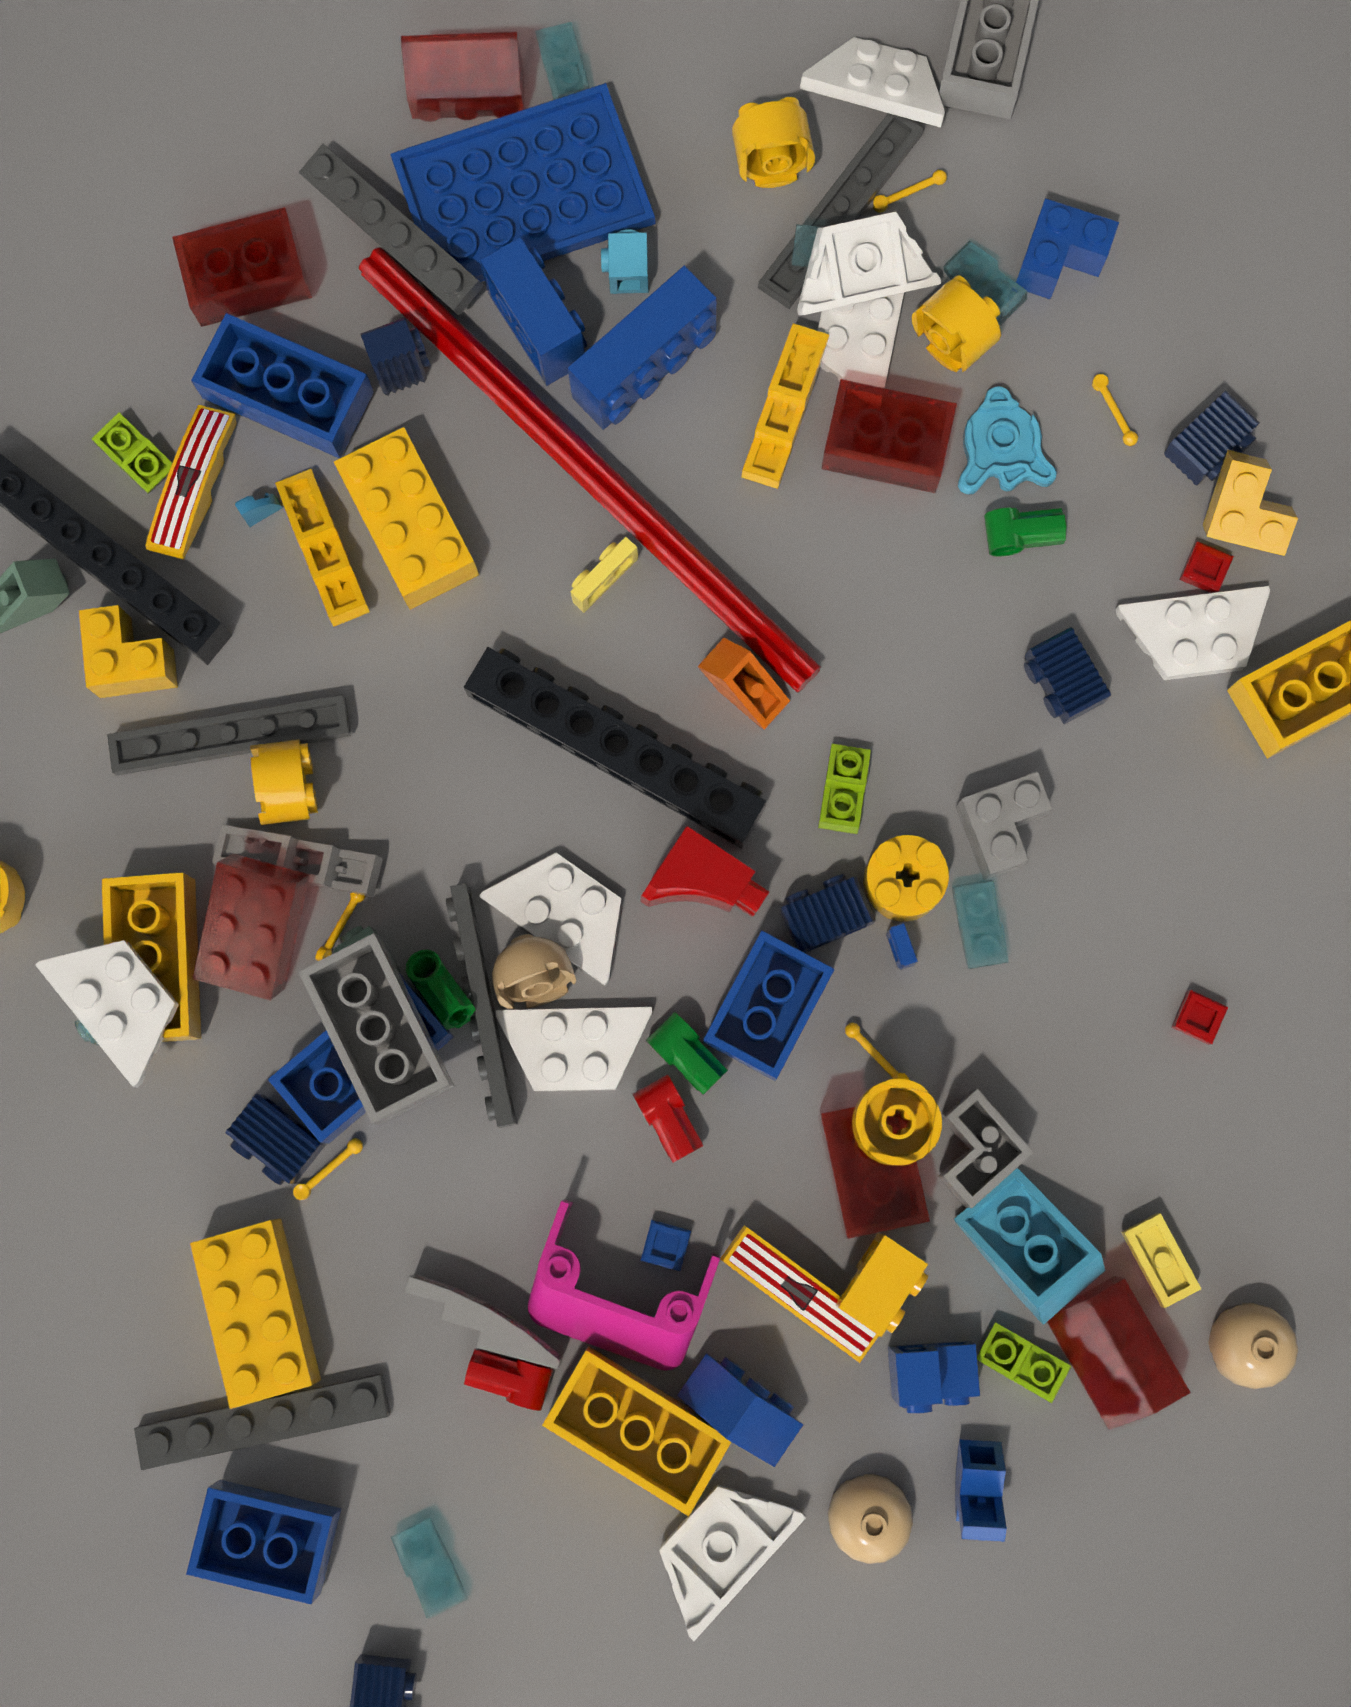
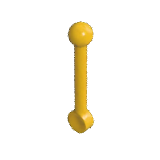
[873,170,947,213]
[1092,374,1138,446]
[315,893,365,961]
[845,1022,909,1080]
[293,1138,363,1200]

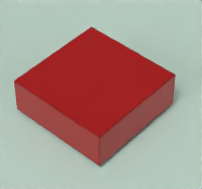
[1179,541,1234,593]
[1171,990,1228,1045]

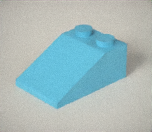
[954,1168,1106,1325]

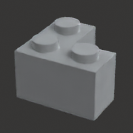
[956,772,1052,881]
[938,1089,1034,1208]

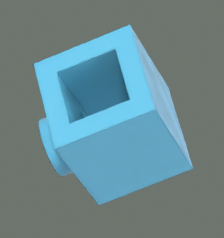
[601,229,649,294]

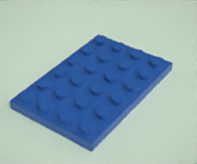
[390,83,656,282]

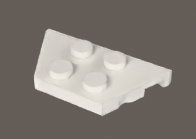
[800,37,945,128]
[797,212,941,315]
[818,293,904,409]
[1115,586,1270,680]
[479,853,622,987]
[35,940,179,1088]
[496,1007,652,1092]
[659,1484,806,1641]

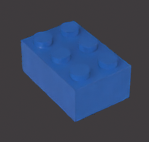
[480,237,588,386]
[703,931,835,1081]
[186,1480,342,1604]

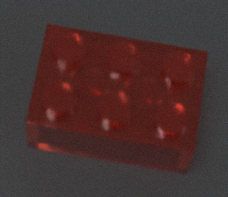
[172,207,312,327]
[821,379,957,493]
[193,854,310,1001]
[818,1107,930,1239]

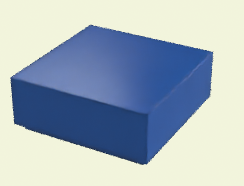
[886,923,918,970]
[640,1220,691,1271]

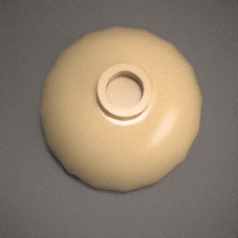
[492,934,576,1009]
[1208,1303,1298,1389]
[828,1474,913,1564]

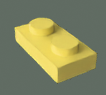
[570,537,638,613]
[1121,1213,1201,1308]

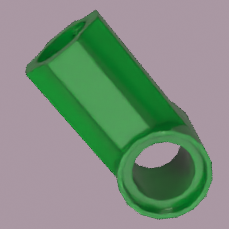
[984,508,1067,557]
[405,949,476,1030]
[646,1012,728,1095]

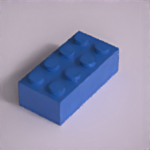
[567,265,717,430]
[191,313,374,459]
[268,973,454,1144]

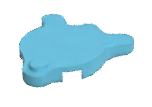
[958,386,1057,495]

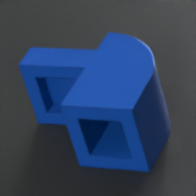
[955,1439,1007,1542]

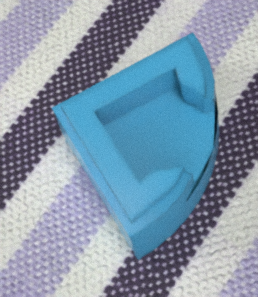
[235,493,283,527]

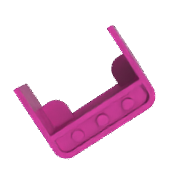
[528,1200,720,1371]

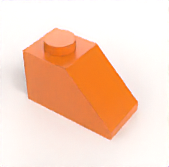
[697,638,790,730]

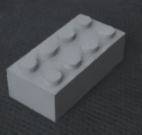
[939,0,1039,120]
[298,933,455,1125]

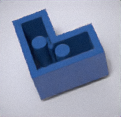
[1014,198,1119,299]
[888,1341,980,1413]
[677,1353,803,1467]

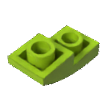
[91,412,172,494]
[818,744,871,834]
[977,1322,1072,1403]

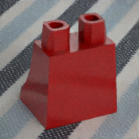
[640,826,769,918]

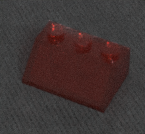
[401,32,525,122]
[1047,1276,1191,1430]

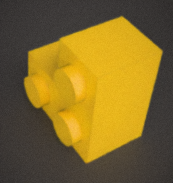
[1203,450,1298,556]
[79,605,178,698]
[836,1233,929,1337]

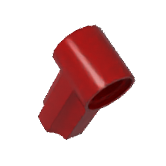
[632,1074,703,1163]
[464,1348,553,1411]

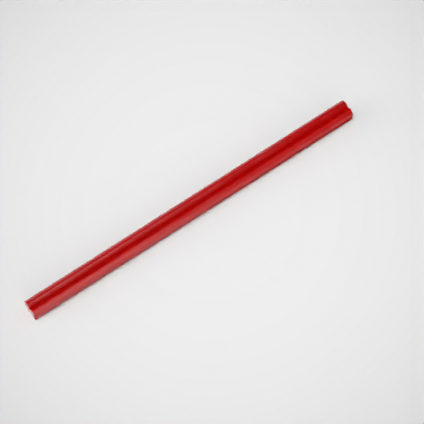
[359,247,821,693]

